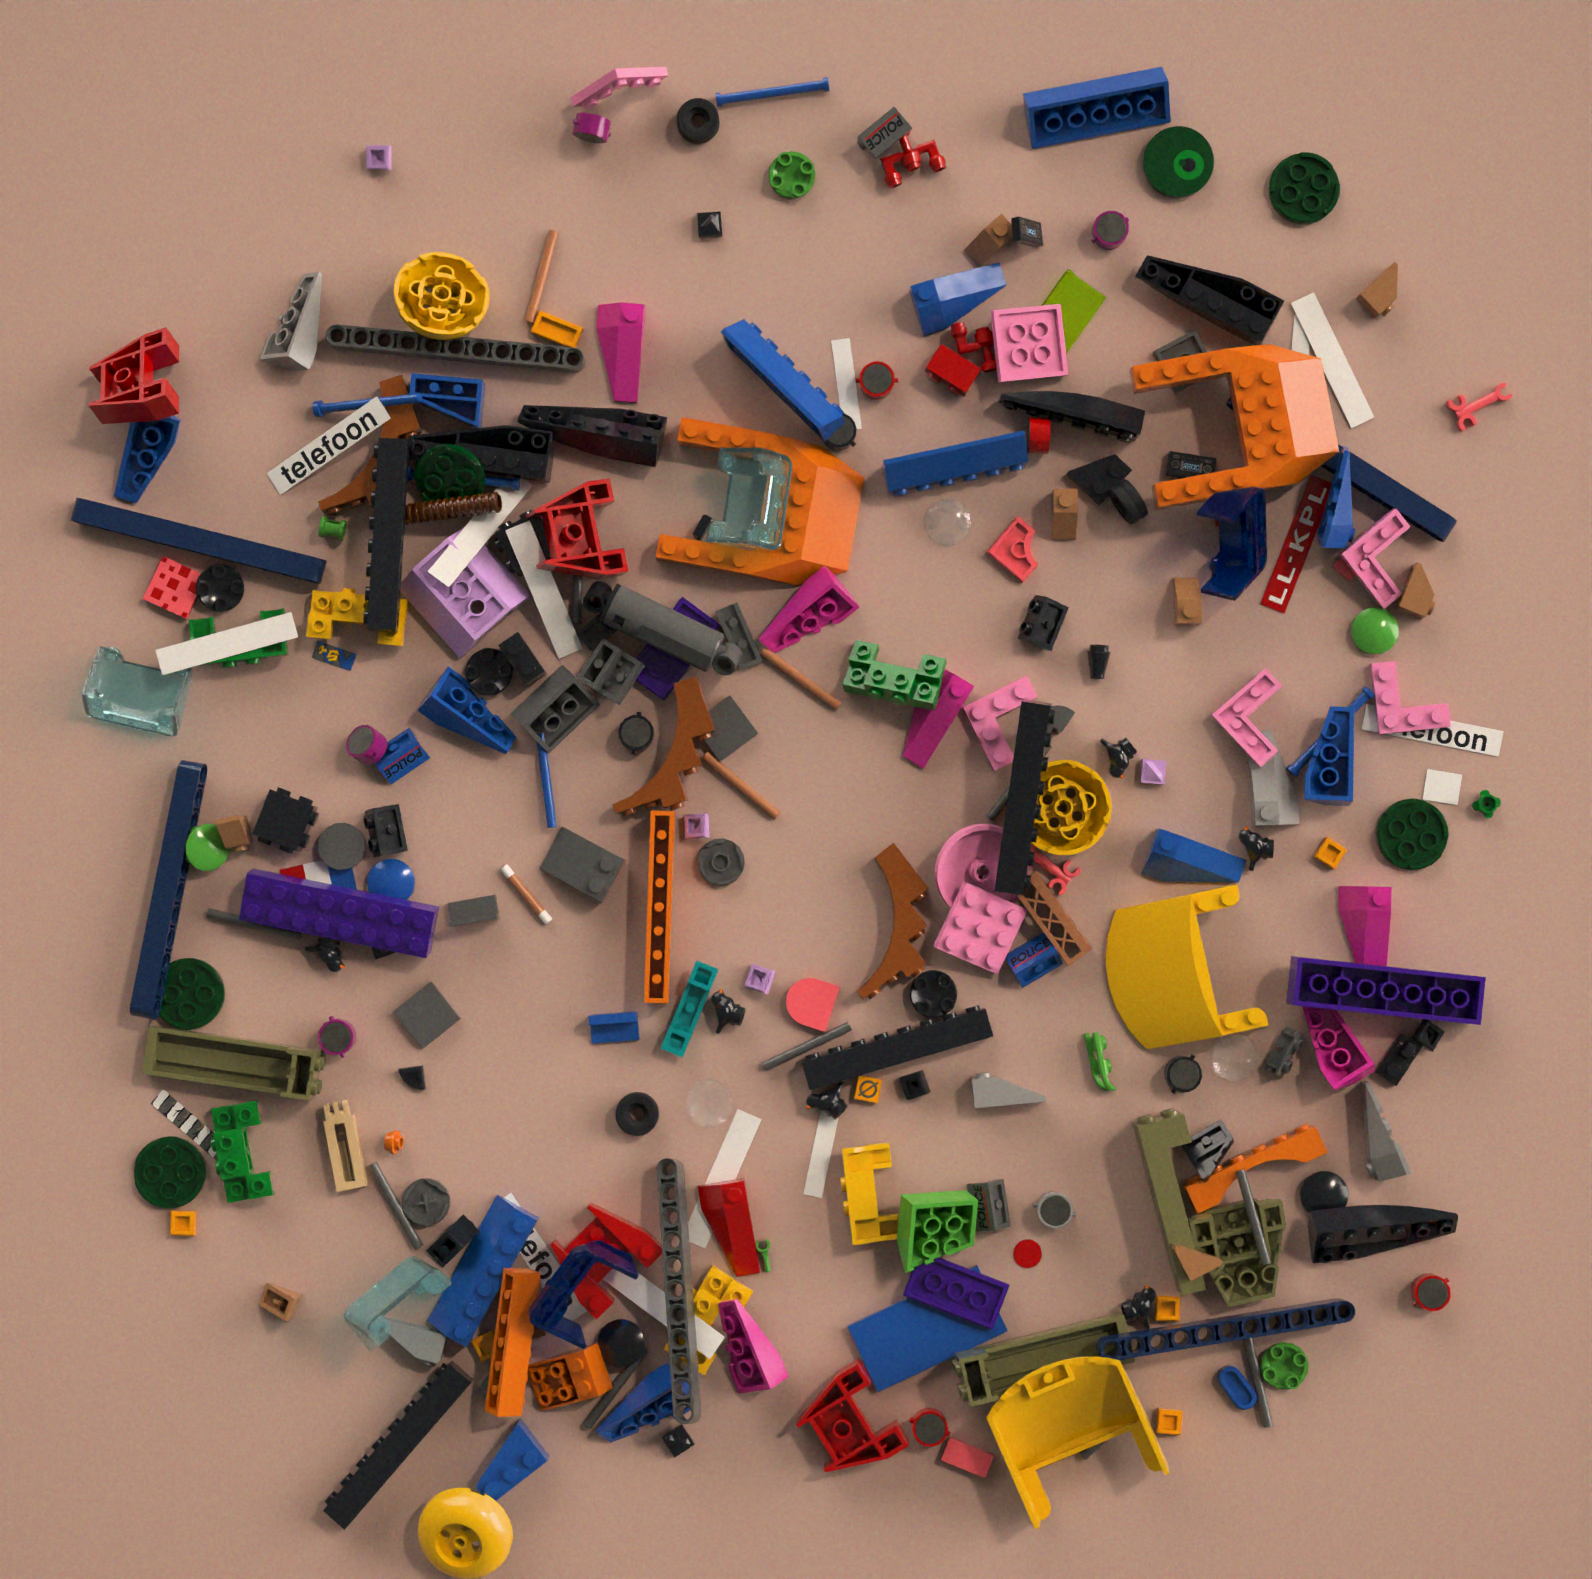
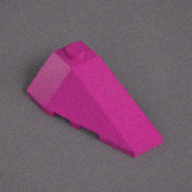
[596,302,646,403]
[759,565,859,653]
[903,669,974,769]
[1338,886,1392,966]
[1302,1006,1375,1091]
[718,1299,789,1394]

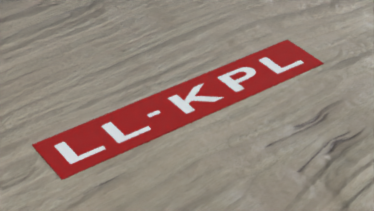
[1260,475,1332,613]

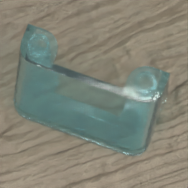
[706,448,792,550]
[81,646,193,737]
[344,1256,452,1351]

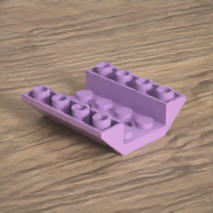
[401,528,531,658]

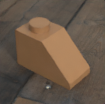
[965,213,1013,267]
[1356,262,1398,319]
[1051,489,1078,540]
[1395,562,1435,619]
[1173,577,1202,626]
[215,815,253,852]

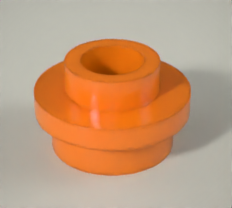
[384,1130,404,1154]

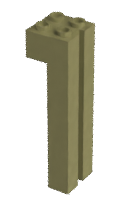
[142,1025,326,1101]
[1132,1108,1206,1296]
[952,1312,1135,1407]

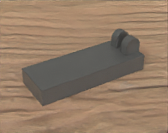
[715,602,762,671]

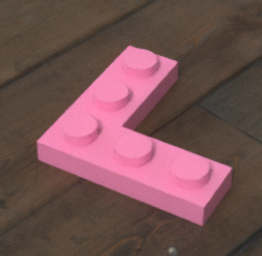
[570,67,668,109]
[1339,508,1410,609]
[1370,661,1451,735]
[1212,668,1282,768]
[963,676,1037,771]

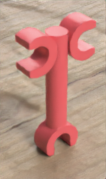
[1446,383,1512,432]
[1031,844,1081,895]

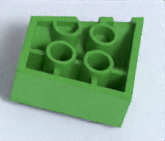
[897,1190,978,1273]

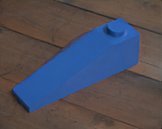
[909,263,1006,336]
[114,415,181,503]
[417,666,516,754]
[1304,706,1354,806]
[1141,828,1246,882]
[596,1362,690,1443]

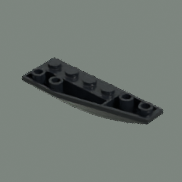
[1135,255,1285,346]
[999,391,1145,443]
[518,405,667,467]
[409,425,553,483]
[1308,1205,1458,1263]

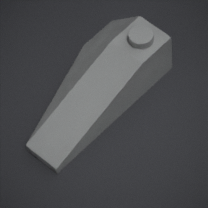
[259,272,322,371]
[1248,730,1300,826]
[1361,1080,1411,1182]

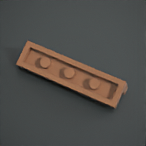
[1016,871,1092,966]

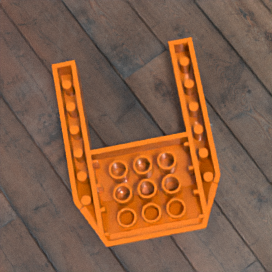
[1129,344,1339,510]
[656,417,864,586]

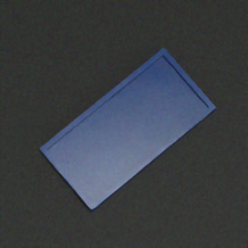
[847,1265,1008,1392]

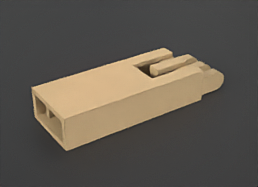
[323,1099,368,1192]

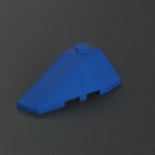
[1316,446,1355,548]

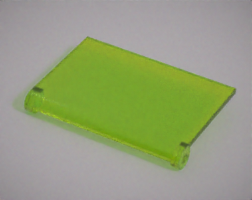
[1041,269,1106,354]

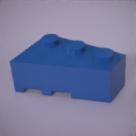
[409,373,486,428]
[475,1418,549,1501]

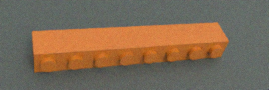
[644,810,676,1003]

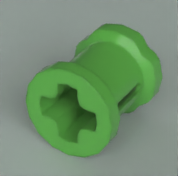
[319,516,347,541]

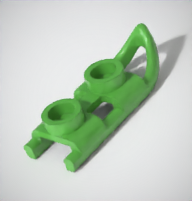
[1084,1032,1116,1091]

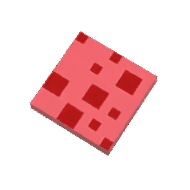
[143,556,201,619]

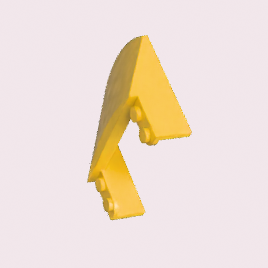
[1105,884,1269,1049]
[986,1356,1169,1530]

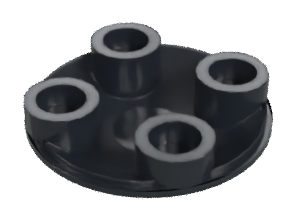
[196,564,245,612]
[465,648,513,695]
[910,970,957,1018]
[1301,1171,1349,1213]
[597,1319,644,1368]

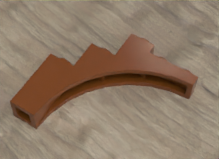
[318,375,422,515]
[612,676,716,816]
[857,843,928,999]

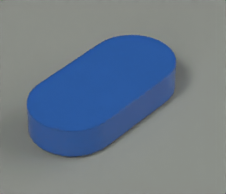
[1217,1365,1257,1410]

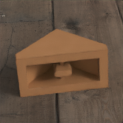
[1172,1243,1222,1281]
[259,1283,302,1322]

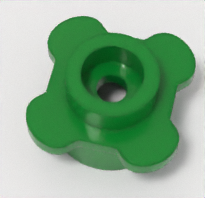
[1472,790,1501,818]

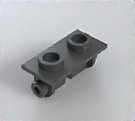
[1265,1026,1304,1078]

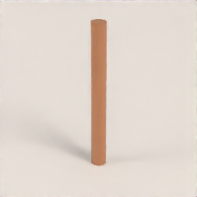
[525,230,558,324]
[760,647,841,710]
[702,752,780,820]

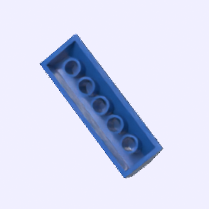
[1023,67,1171,149]
[721,319,845,442]
[882,430,1028,497]
[428,1194,539,1347]

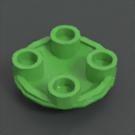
[768,151,815,199]
[1351,607,1399,654]
[185,824,230,871]
[1260,1342,1309,1390]

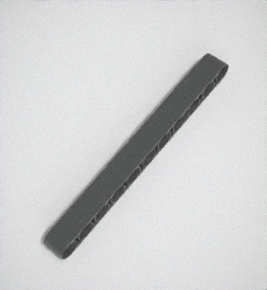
[326,324,585,373]
[657,1158,701,1424]

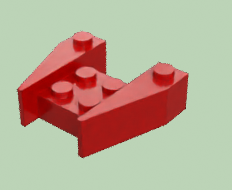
[88,327,179,424]
[526,478,629,580]
[551,1203,662,1320]
[796,1358,909,1472]

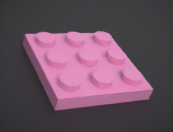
[990,304,1068,383]
[933,881,1028,974]

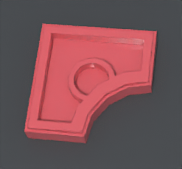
[986,516,1038,583]

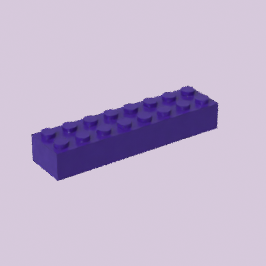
[239,868,439,958]
[1286,956,1486,1025]

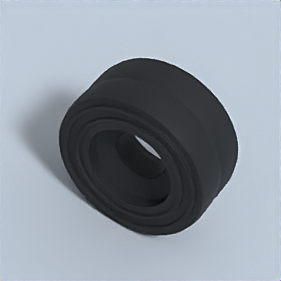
[677,98,720,144]
[1108,479,1148,525]
[615,1092,659,1136]

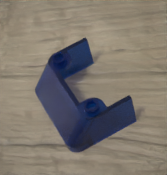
[1197,486,1267,601]
[528,1240,638,1349]

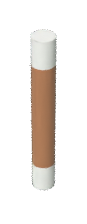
[500,864,552,925]

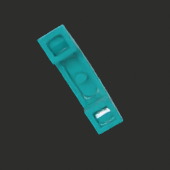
[661,960,719,1058]

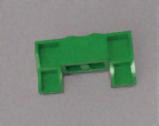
[189,608,289,668]
[842,640,947,711]
[211,1100,274,1203]

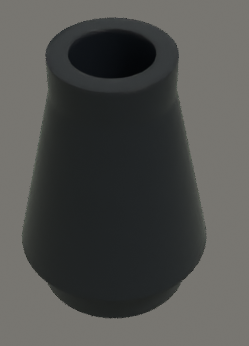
[1087,644,1111,679]

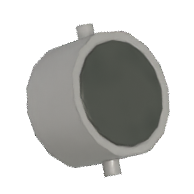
[1033,1191,1076,1229]

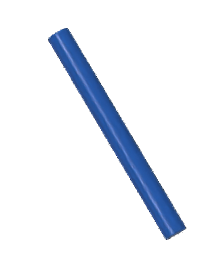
[536,733,557,828]

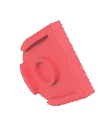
[786,978,840,1032]

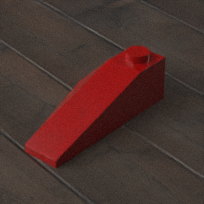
[697,1178,760,1277]

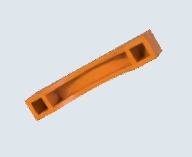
[1183,1123,1328,1214]

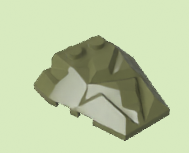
[1188,1198,1286,1307]

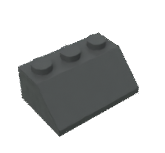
[511,665,600,753]

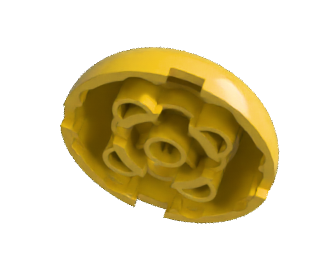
[393,252,490,340]
[1032,760,1112,855]
[418,1488,513,1579]

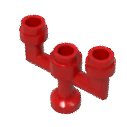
[880,131,946,189]
[950,322,997,373]

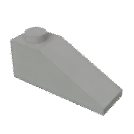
[971,1072,1046,1108]
[375,1315,448,1366]

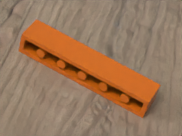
[484,1268,541,1417]

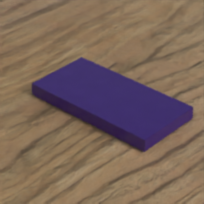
[636,597,721,701]
[903,1257,1010,1330]

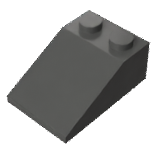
[540,826,625,902]

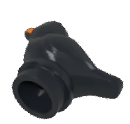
[1100,737,1137,779]
[1238,826,1274,871]
[305,937,345,972]
[711,989,746,1034]
[806,1081,848,1120]
[1121,1285,1156,1329]

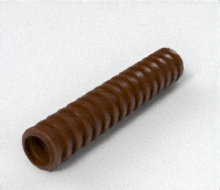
[405,492,502,525]

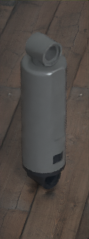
[583,581,742,676]

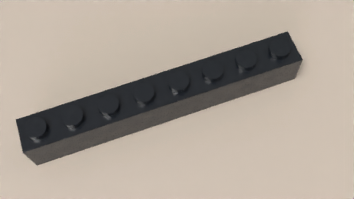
[363,438,410,632]
[994,699,1055,895]
[802,1005,993,1090]
[323,1361,473,1530]

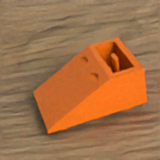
[528,1342,613,1411]

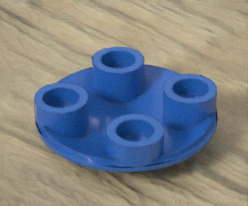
[367,859,415,900]

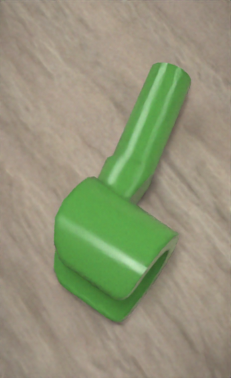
[756,1239,771,1272]

